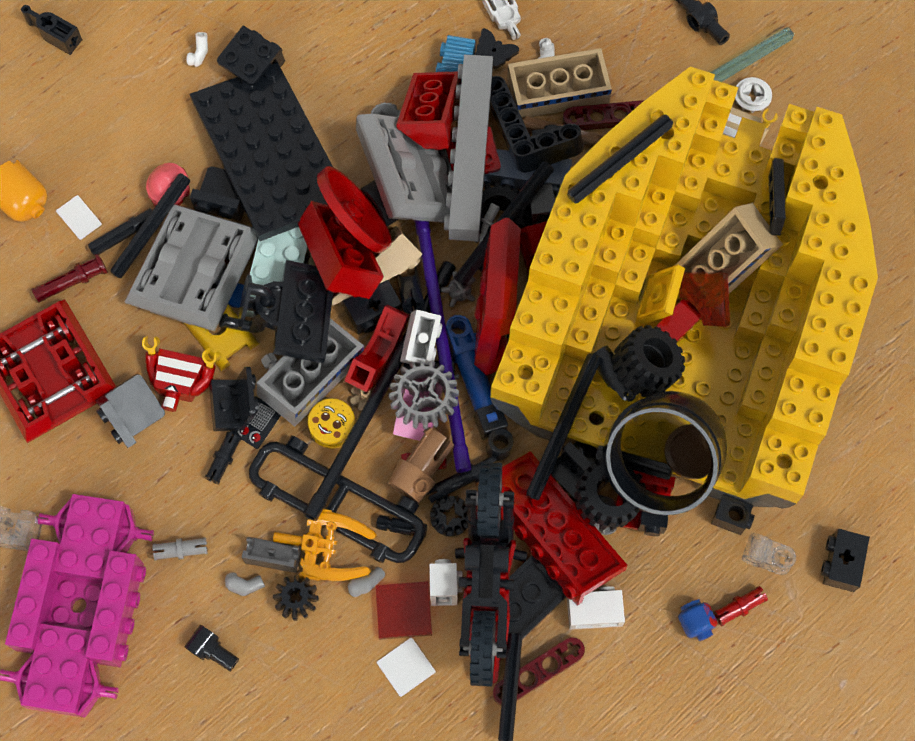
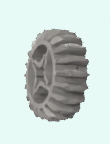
[389,360,459,430]

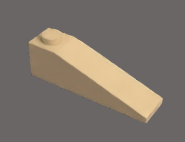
[332,226,422,306]

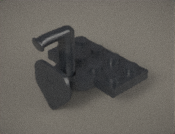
[219,260,333,363]

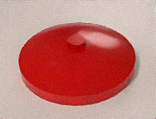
[317,166,392,254]

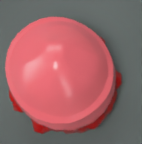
[146,163,190,206]

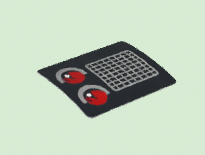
[230,396,281,449]

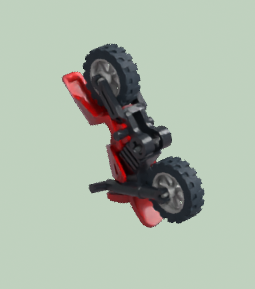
[455,462,528,687]

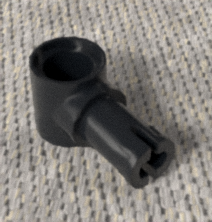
[184,625,239,672]

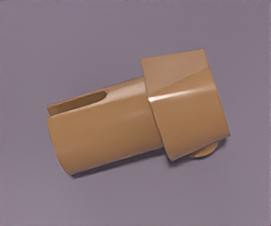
[388,427,454,504]

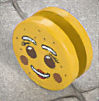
[308,398,356,449]

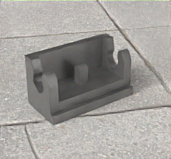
[242,537,301,573]

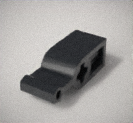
[20,5,83,55]

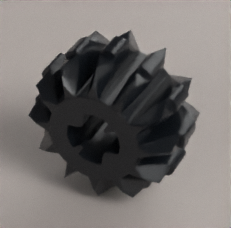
[273,575,319,621]

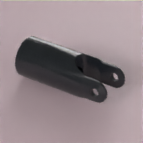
[397,267,425,314]
[593,345,636,402]

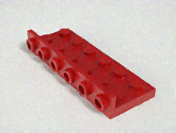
[502,451,628,606]

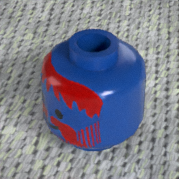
[678,599,718,641]

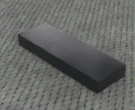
[768,158,786,236]

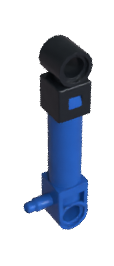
[446,315,514,461]

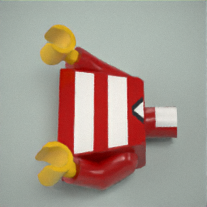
[142,336,221,412]

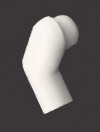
[187,32,208,67]
[538,38,555,59]

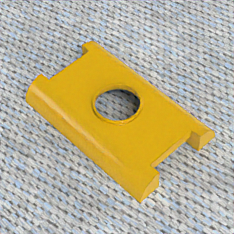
[184,289,260,371]

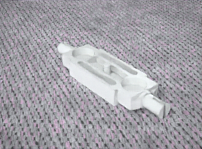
[482,0,521,40]

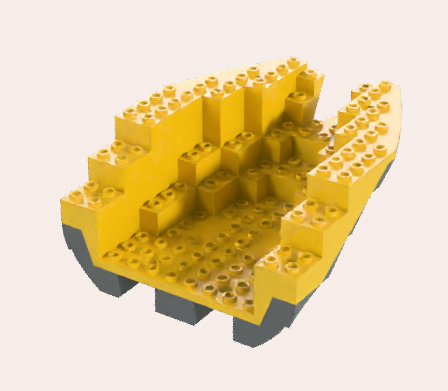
[490,66,878,509]

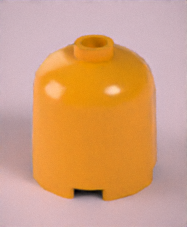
[0,160,47,222]

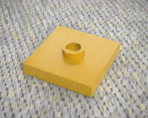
[636,264,685,324]

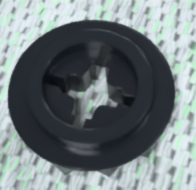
[430,495,468,536]

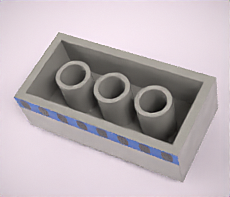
[257,318,364,427]

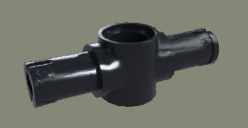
[676,0,730,45]

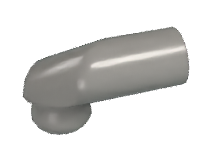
[348,567,385,597]
[225,572,265,596]

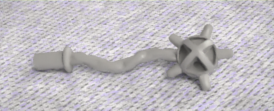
[441,203,500,307]

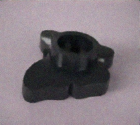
[476,28,519,69]

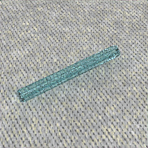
[710,27,794,82]

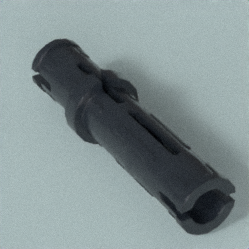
[427,455,497,504]

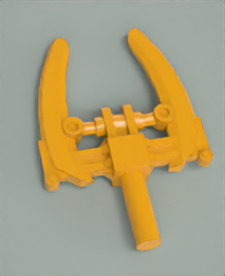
[273,509,377,581]

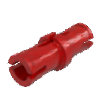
[713,586,768,626]

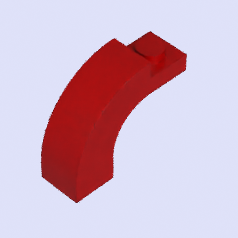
[345,305,410,392]

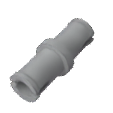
[153,537,208,561]

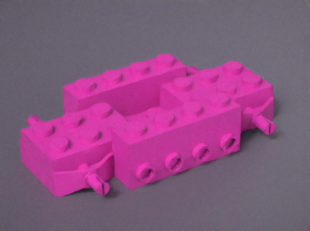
[0,494,154,718]

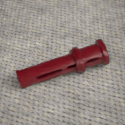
[32,253,108,303]

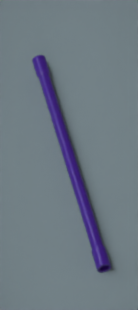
[414,220,471,473]

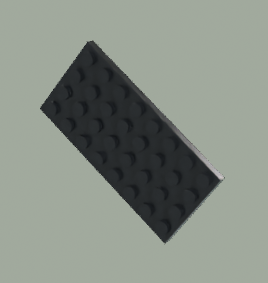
[190,63,333,241]

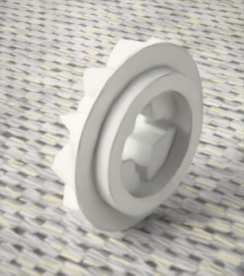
[735,77,772,113]

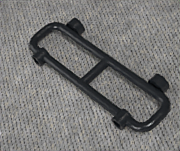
[249,435,426,563]

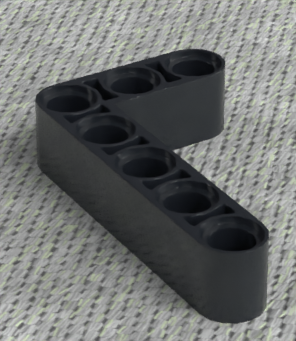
[490,76,584,173]

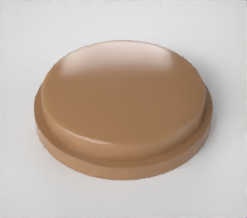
[664,424,711,479]

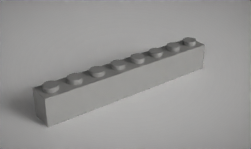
[444,54,493,241]

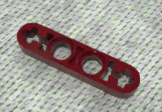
[562,100,645,130]
[493,637,585,706]

